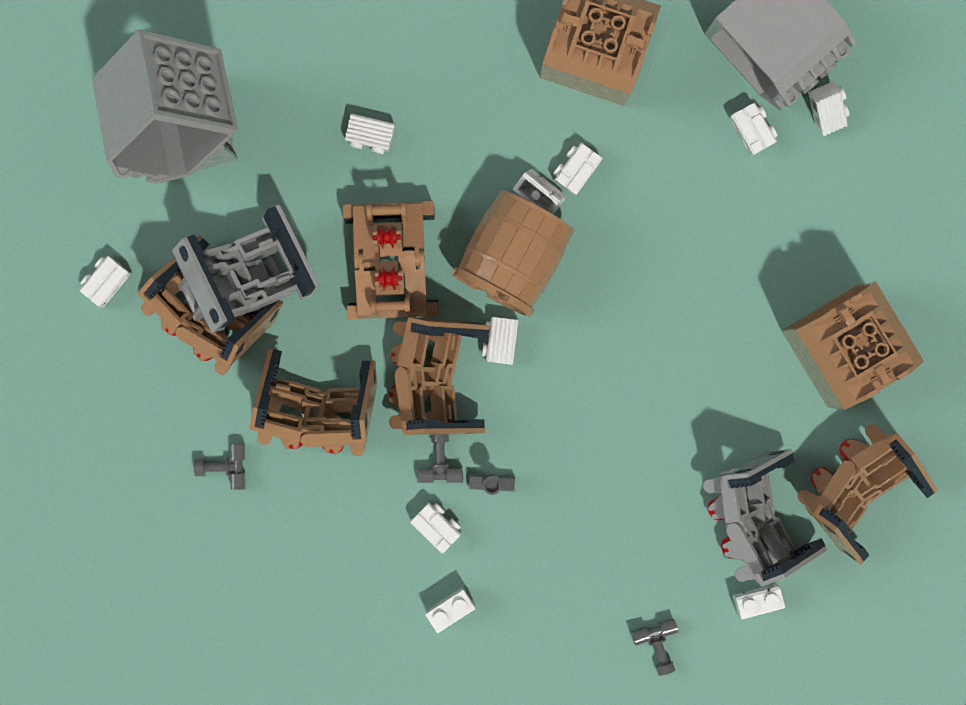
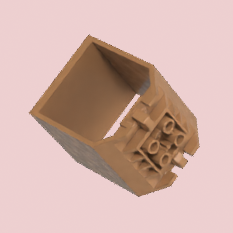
[540,0,661,106]
[782,281,924,410]

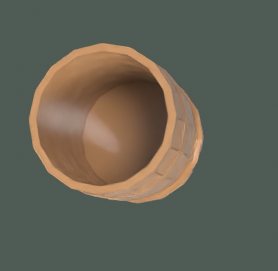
[451,190,574,317]

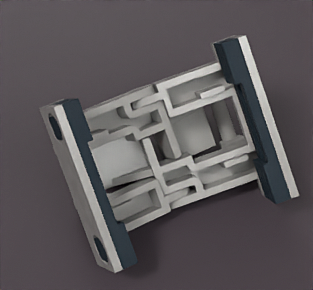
[172,204,320,333]
[703,449,827,587]

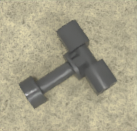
[417,435,463,483]
[194,444,246,490]
[469,474,515,495]
[631,618,678,676]

